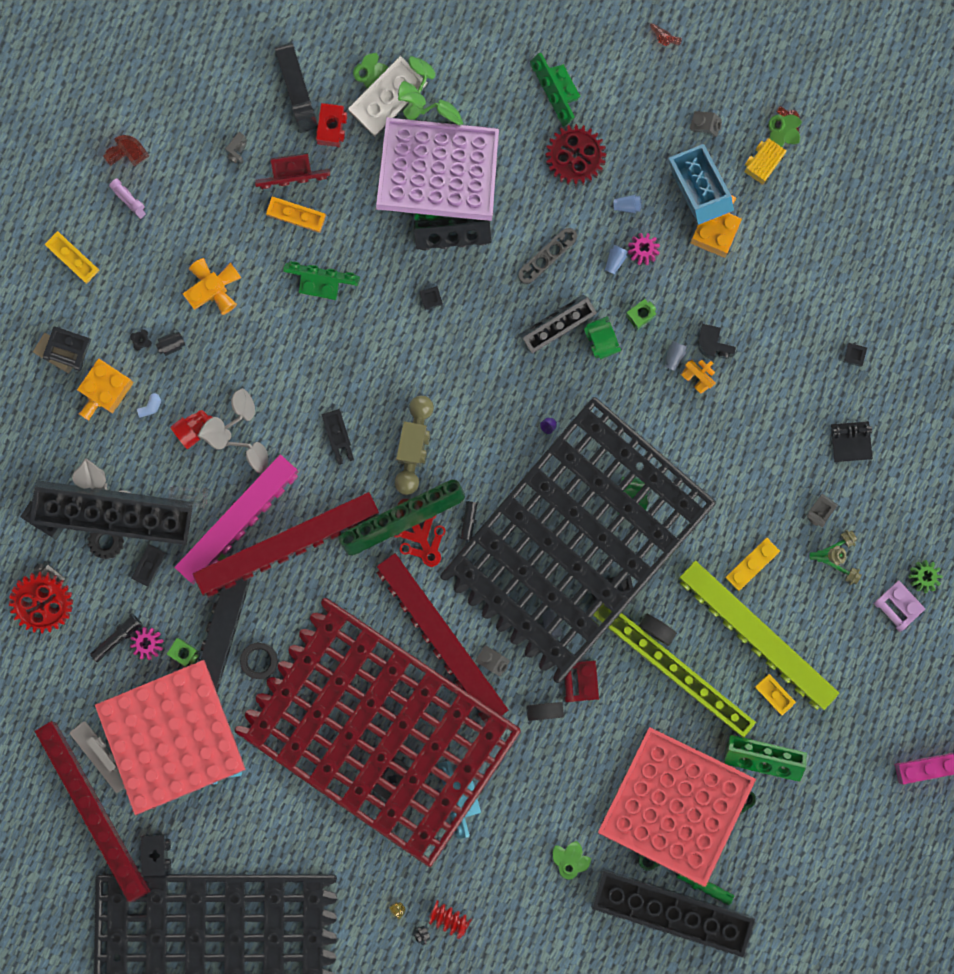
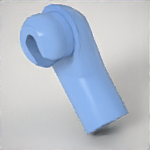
[137,393,161,418]

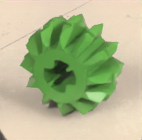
[908,560,943,593]

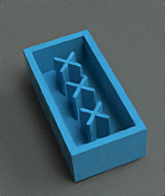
[669,144,734,225]

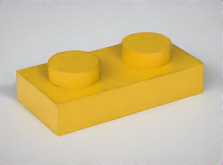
[755,674,796,716]

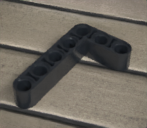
[275,42,318,133]

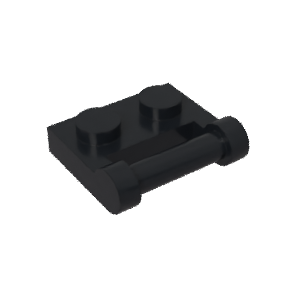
[43,326,91,371]

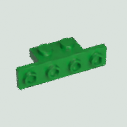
[530,53,581,126]
[283,261,360,300]

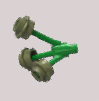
[810,530,862,585]

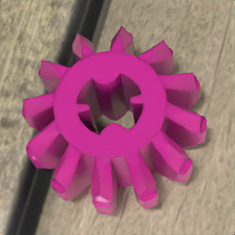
[628,233,660,265]
[130,627,164,660]

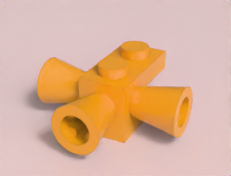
[183,258,241,315]

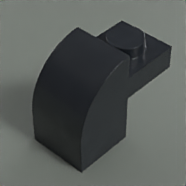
[697,323,736,360]

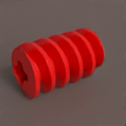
[429,900,472,939]

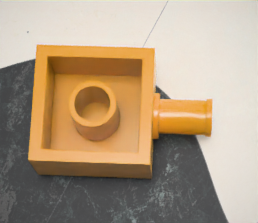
[690,195,742,258]
[77,358,134,421]

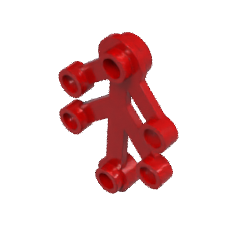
[393,499,446,567]

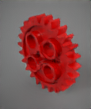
[9,572,73,634]

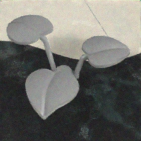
[198,388,268,475]
[72,458,130,493]

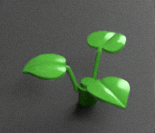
[398,56,463,126]

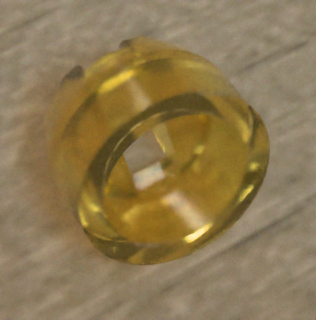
[389,902,406,920]

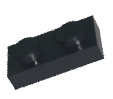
[131,544,167,587]

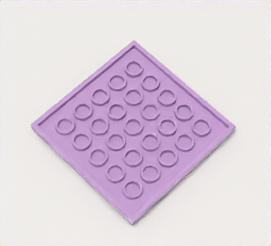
[376,118,499,221]

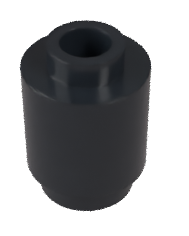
[156,332,185,356]

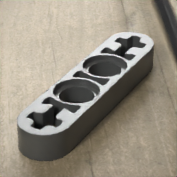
[519,228,577,284]

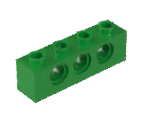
[724,735,807,782]

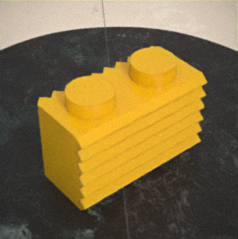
[745,138,786,185]

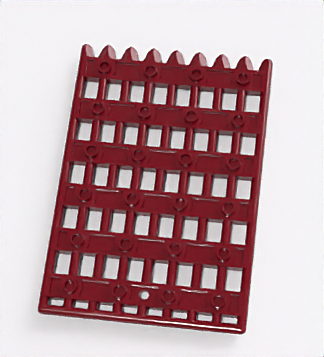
[234,598,521,867]

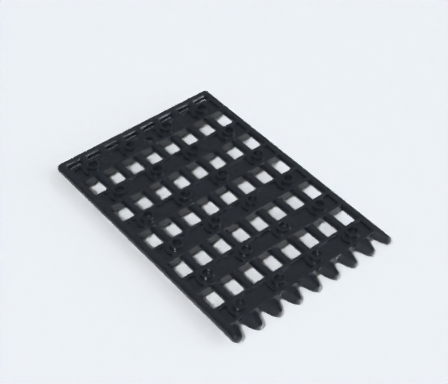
[440,397,716,683]
[94,874,337,974]

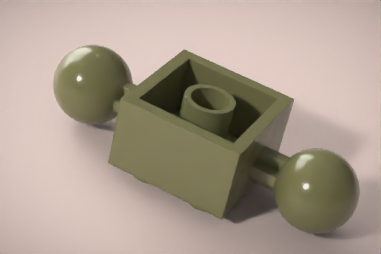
[394,395,434,495]

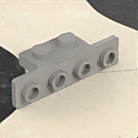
[70,721,125,793]

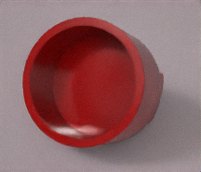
[170,410,213,450]

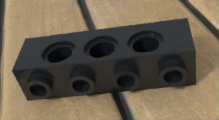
[414,217,492,251]
[519,295,597,354]

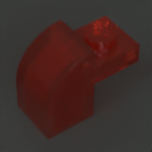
[103,135,149,167]

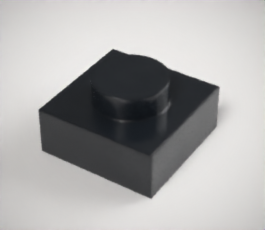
[419,286,443,311]
[843,343,867,367]

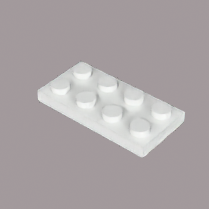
[348,56,427,137]

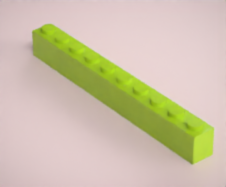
[678,560,840,710]
[593,604,756,738]

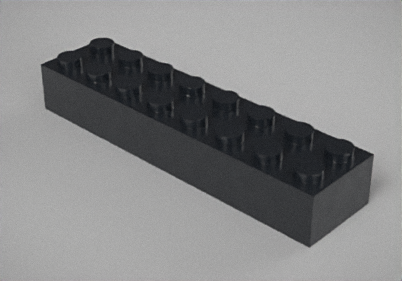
[30,480,193,545]
[591,868,755,958]

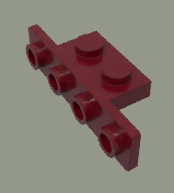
[255,153,330,189]

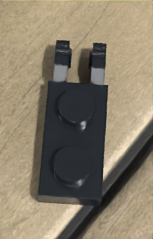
[321,409,354,465]

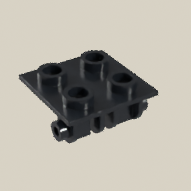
[831,421,873,462]

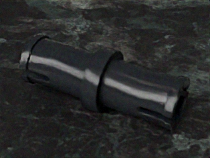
[460,501,478,540]

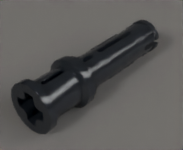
[90,613,143,663]

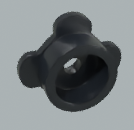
[130,329,152,351]
[413,926,430,945]

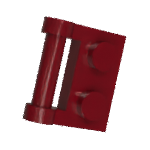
[564,661,599,702]

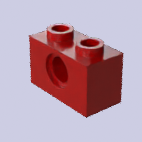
[316,103,348,147]

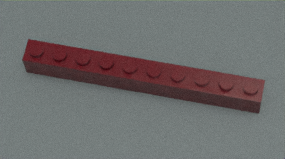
[192,492,379,597]
[376,553,509,723]
[34,721,150,902]

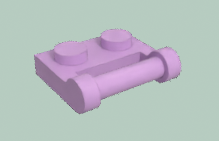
[109,178,146,219]
[873,581,925,632]

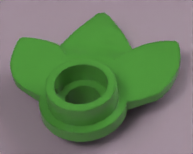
[353,53,389,89]
[769,115,802,147]
[553,841,591,880]

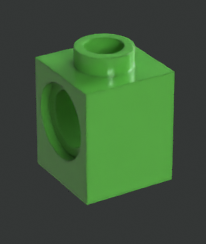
[626,299,656,330]
[167,638,199,667]

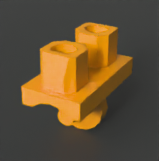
[681,359,716,393]

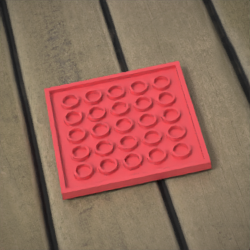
[95,660,246,815]
[598,727,756,887]

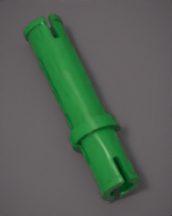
[676,874,734,906]

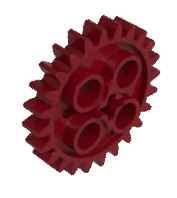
[545,124,607,186]

